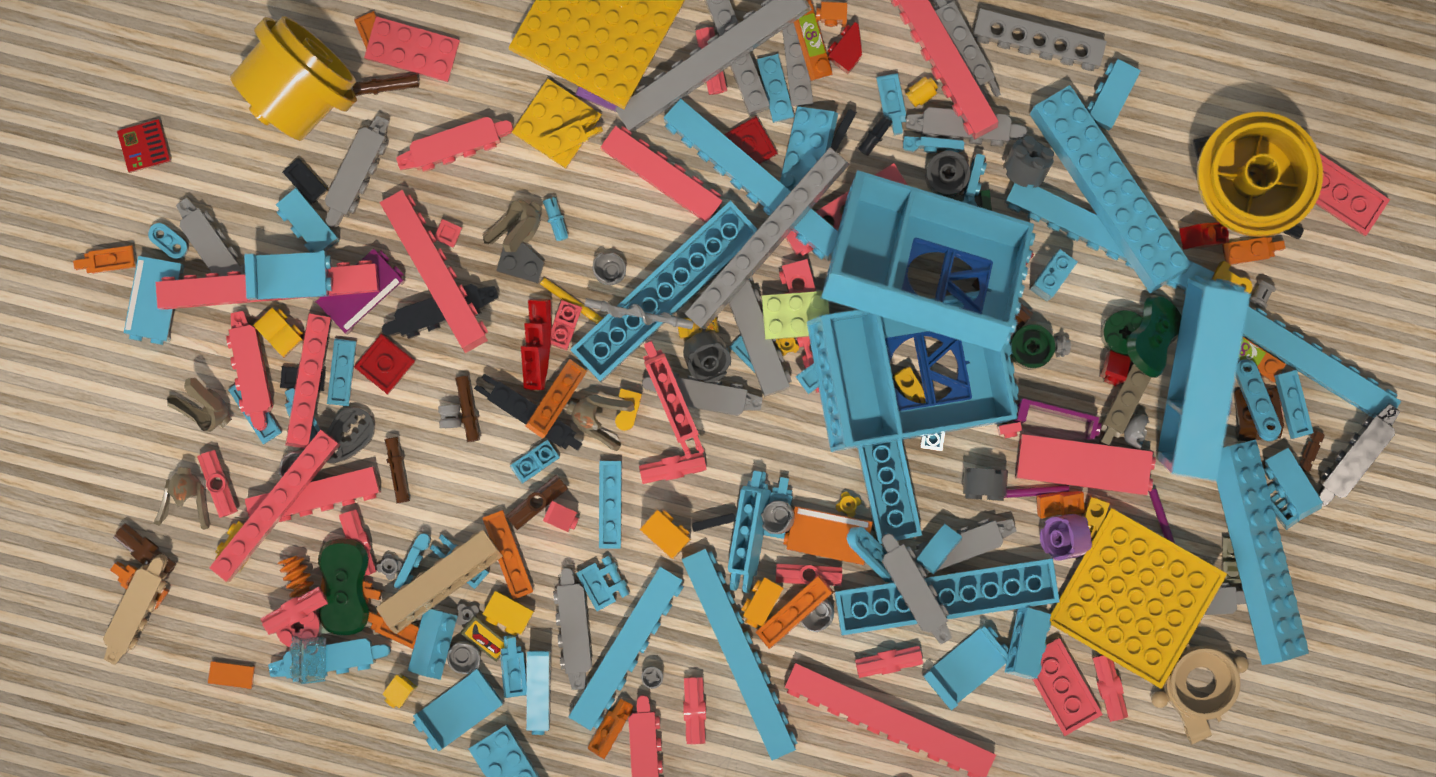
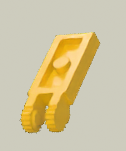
[540,114,603,159]

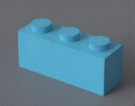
[1087,59,1141,131]
[275,188,340,253]
[1264,448,1323,521]
[1004,607,1051,679]
[408,608,458,680]

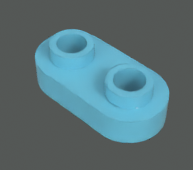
[148,223,188,259]

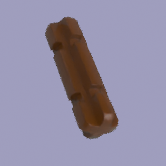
[1299,430,1325,473]

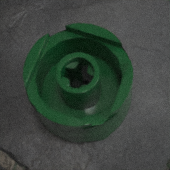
[1100,310,1143,356]
[1010,324,1055,370]

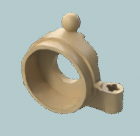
[1151,643,1249,745]

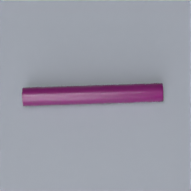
[1004,485,1069,498]
[1148,489,1175,543]

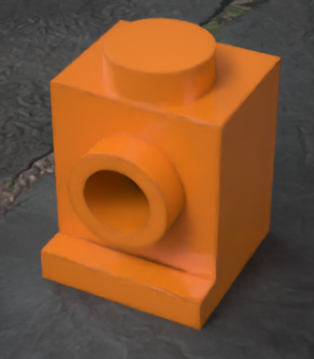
[816,2,847,28]

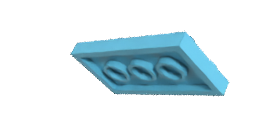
[780,106,839,191]

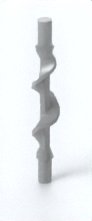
[585,298,694,330]

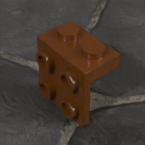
[1234,388,1284,442]

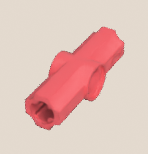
[695,27,727,95]
[197,450,238,518]
[639,452,707,484]
[339,509,377,576]
[775,564,842,586]
[260,587,328,635]
[855,646,923,678]
[1092,655,1128,722]
[683,677,706,744]

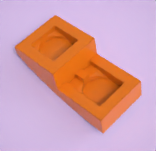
[1036,491,1085,519]

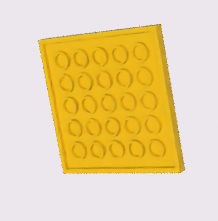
[509,0,685,110]
[1050,508,1228,689]

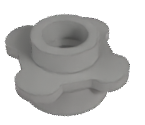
[1054,335,1071,357]
[376,554,403,580]
[456,604,479,625]

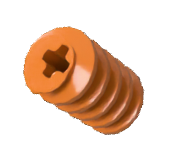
[277,556,314,597]

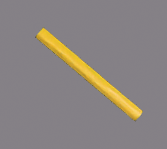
[540,277,603,324]

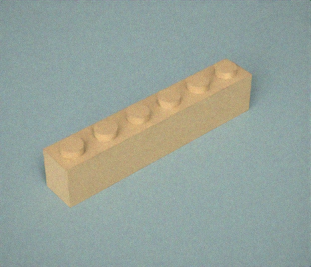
[376,530,503,634]

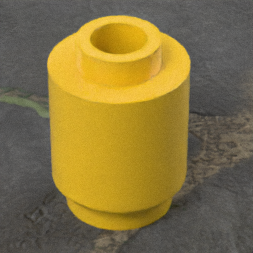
[905,76,939,108]

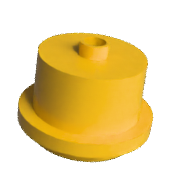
[230,16,357,141]
[1197,112,1323,237]

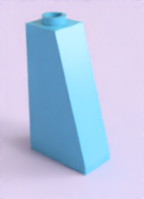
[527,650,551,735]

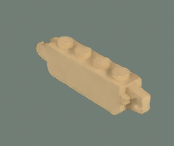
[103,554,168,665]

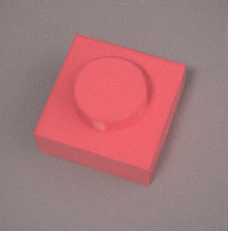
[434,219,463,248]
[997,422,1022,438]

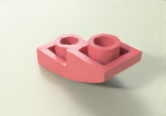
[551,300,582,351]

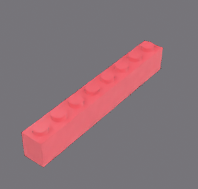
[890,0,999,140]
[379,190,488,353]
[209,430,341,582]

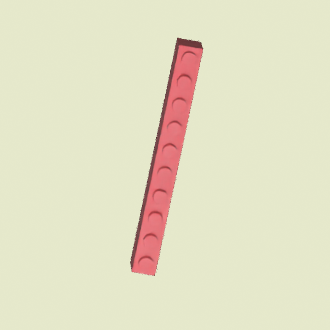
[156,260,379,310]
[784,663,996,777]

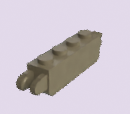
[1100,362,1151,446]

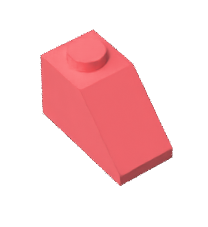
[543,501,580,532]

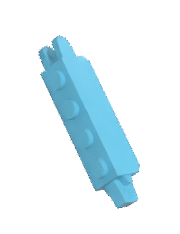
[728,470,771,593]
[268,638,391,682]

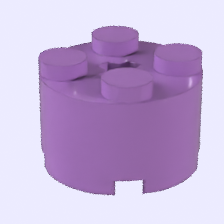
[1040,514,1092,561]

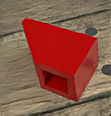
[827,22,862,75]
[1179,222,1229,250]
[1099,351,1131,386]

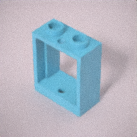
[1029,249,1078,302]

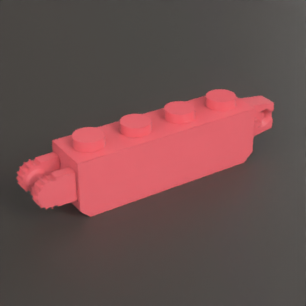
[396,117,513,172]
[226,311,273,431]
[643,341,704,459]
[628,695,663,777]

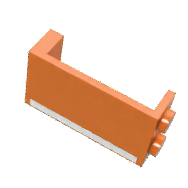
[783,506,873,565]

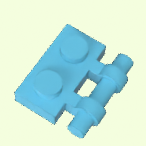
[576,556,630,611]

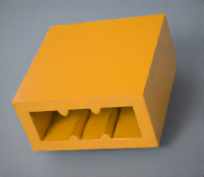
[741,577,784,628]

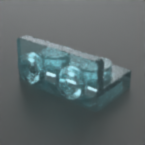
[290,636,326,684]

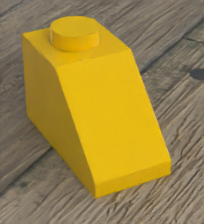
[382,673,418,708]

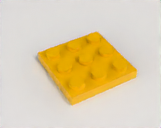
[512,79,602,169]

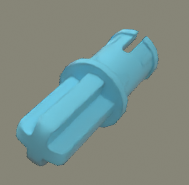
[543,197,568,241]

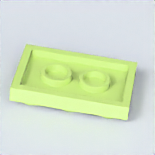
[761,291,829,340]

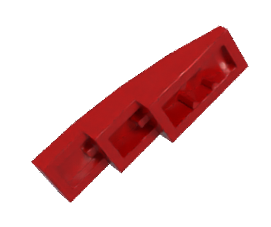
[521,299,551,390]

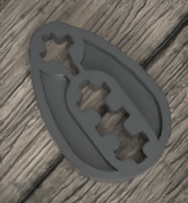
[327,408,375,464]

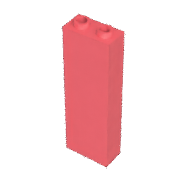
[1015,434,1156,496]

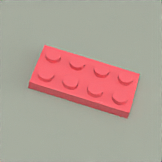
[364,16,460,82]
[1315,153,1390,236]
[1032,638,1103,736]

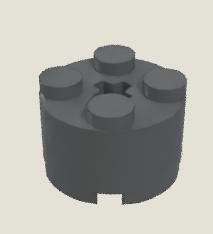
[1003,136,1054,188]
[925,151,970,197]
[683,330,731,383]
[963,468,1008,501]

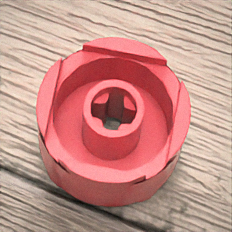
[276,610,322,648]

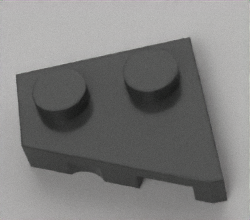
[496,231,544,284]

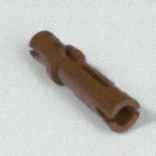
[353,74,419,96]
[455,376,480,443]
[384,437,410,504]

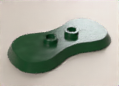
[1127,295,1181,378]
[318,538,369,635]

